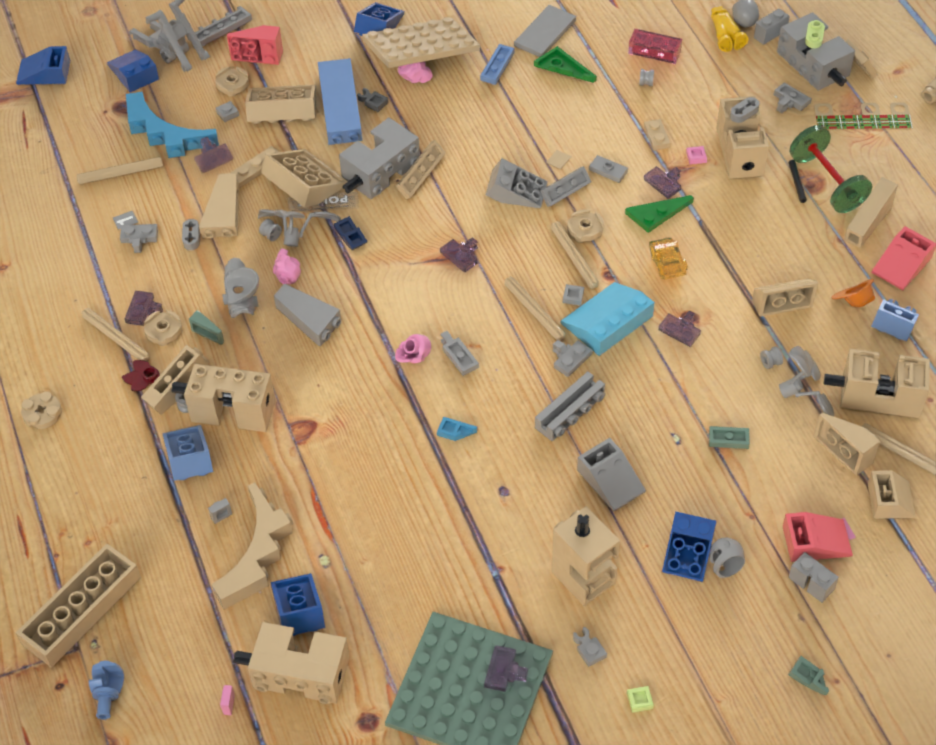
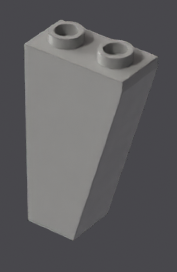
[274,284,342,347]

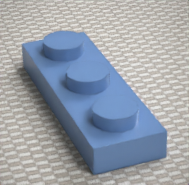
[480,44,515,85]

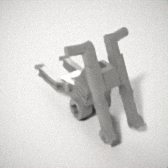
[129,0,210,72]

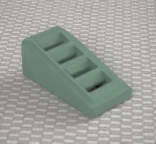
[189,310,224,345]

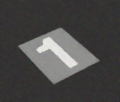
[113,211,138,230]

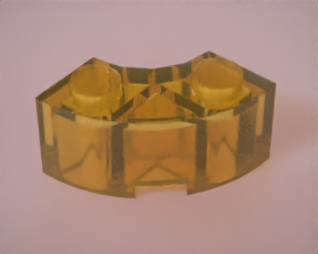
[649,237,688,280]

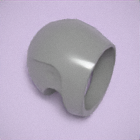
[732,0,759,28]
[709,537,745,578]

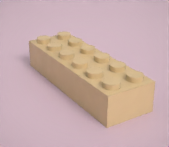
[16,544,141,668]

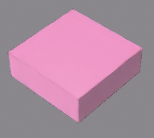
[686,146,707,165]
[220,685,235,715]

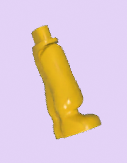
[711,6,749,52]

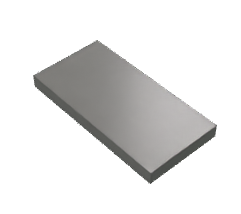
[514,5,576,57]

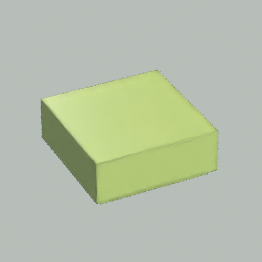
[627,686,654,713]

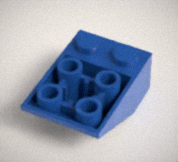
[16,46,71,85]
[662,511,716,582]

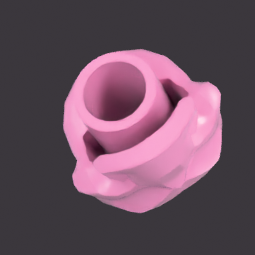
[398,61,432,83]
[273,248,301,285]
[395,334,431,363]

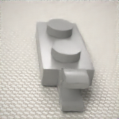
[440,331,479,376]

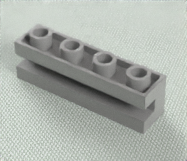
[535,371,605,441]

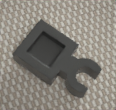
[357,88,388,112]

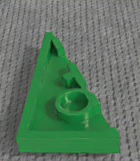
[534,46,597,83]
[625,195,694,233]

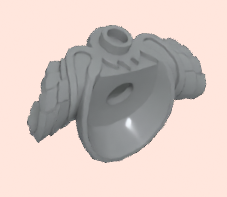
[222,258,259,318]

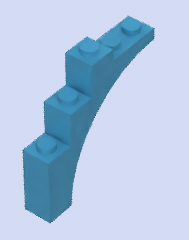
[126,92,219,158]

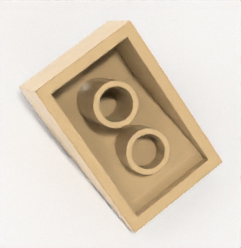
[814,413,880,476]

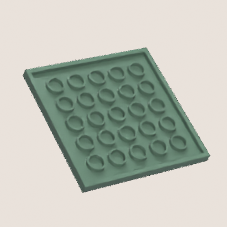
[385,612,553,745]

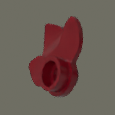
[122,360,160,391]

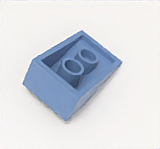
[162,425,213,481]

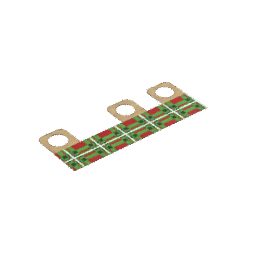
[814,103,913,129]

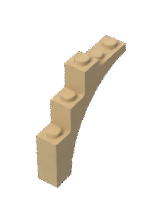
[212,482,293,610]

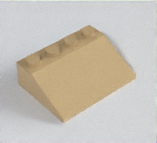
[245,85,316,124]
[261,149,348,207]

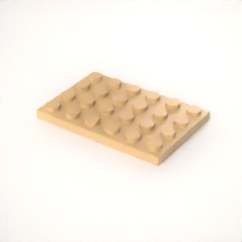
[362,17,480,68]

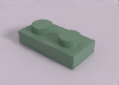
[709,426,750,449]

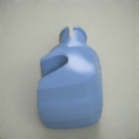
[89,661,124,720]

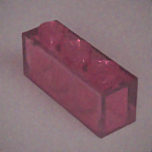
[628,29,682,64]

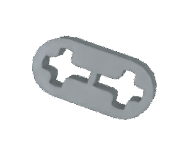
[730,97,760,123]
[182,219,200,250]

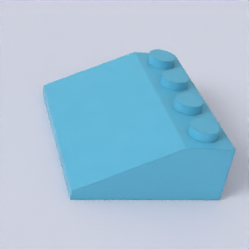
[560,282,655,356]

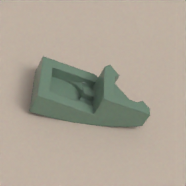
[788,656,829,695]

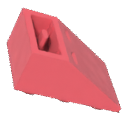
[227,25,283,65]
[871,226,936,290]
[782,512,853,562]

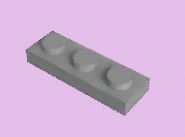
[540,166,591,207]

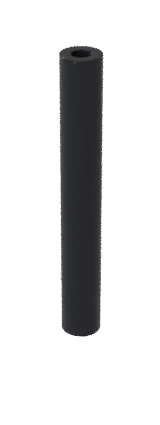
[788,160,807,203]

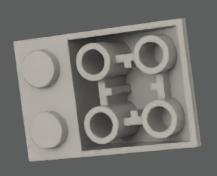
[485,158,548,208]
[577,438,646,512]

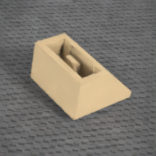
[868,471,916,519]

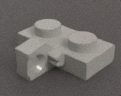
[774,83,812,113]
[120,224,158,253]
[552,340,593,377]

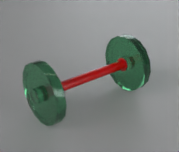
[789,125,873,213]

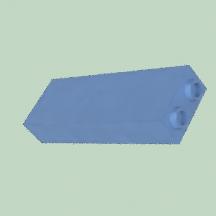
[318,58,362,145]

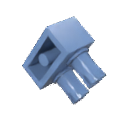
[871,299,919,342]

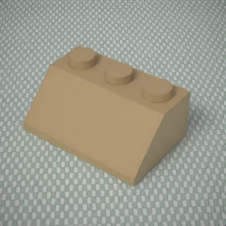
[752,279,818,317]

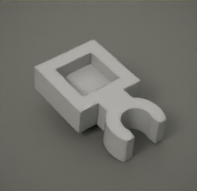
[573,627,607,667]

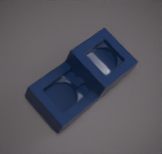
[334,216,368,250]

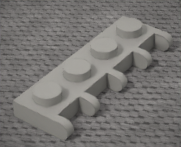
[186,6,252,46]

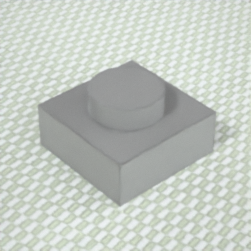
[216,101,239,122]
[563,284,584,306]
[208,498,232,524]

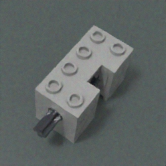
[777,12,855,91]
[339,118,420,199]

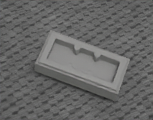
[589,155,628,183]

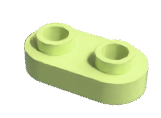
[805,20,825,48]

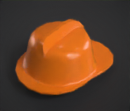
[831,279,875,307]

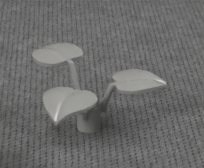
[258,209,341,247]
[779,346,834,416]

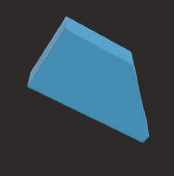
[437,417,478,441]

